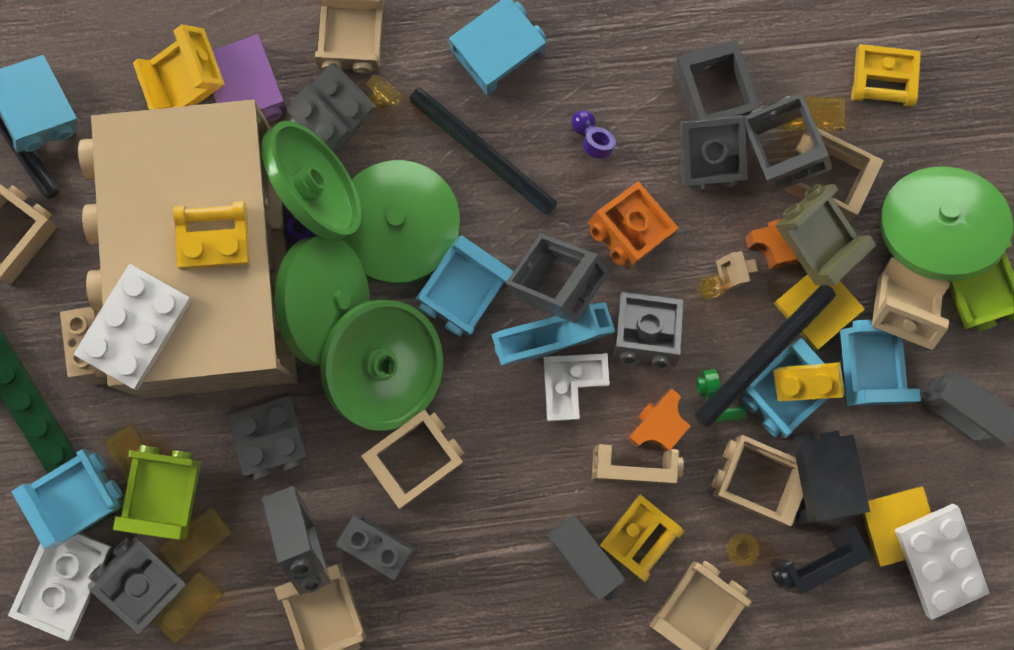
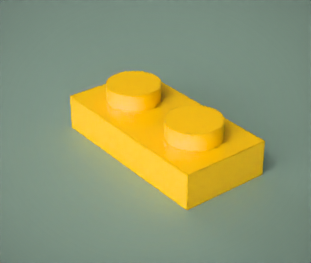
[773,363,845,401]

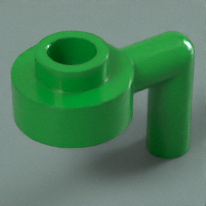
[696,369,747,423]

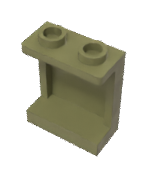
[775,184,876,286]

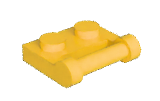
[851,44,921,107]
[173,201,250,270]
[599,494,685,582]

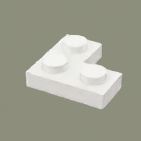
[543,353,610,422]

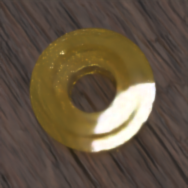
[695,274,727,299]
[726,533,759,566]

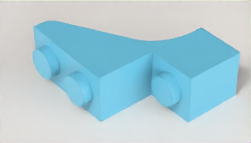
[491,302,616,365]

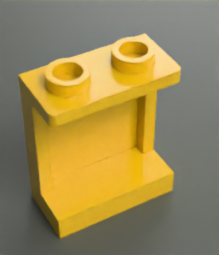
[133,24,225,110]

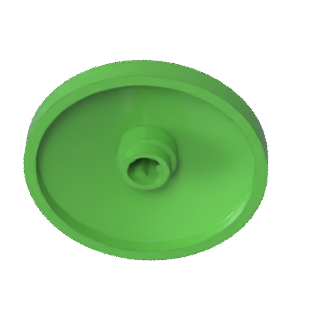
[261,121,362,241]
[343,160,460,285]
[880,167,1013,281]
[274,235,370,366]
[320,300,443,431]

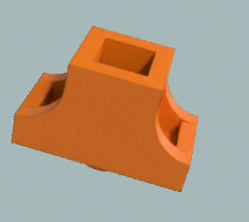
[745,219,800,270]
[627,388,691,452]

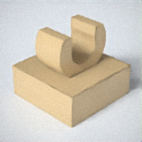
[716,251,758,291]

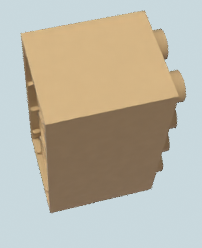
[78,99,298,399]

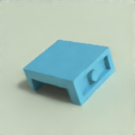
[449,0,546,95]
[0,55,77,152]
[415,235,514,337]
[840,320,921,406]
[741,338,845,439]
[11,449,123,549]

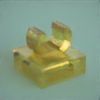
[366,75,405,112]

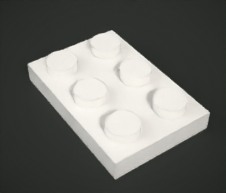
[73,263,193,390]
[895,504,990,620]
[8,533,113,641]

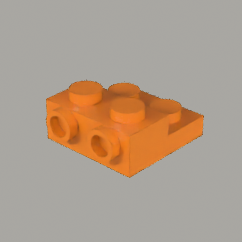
[588,181,679,270]

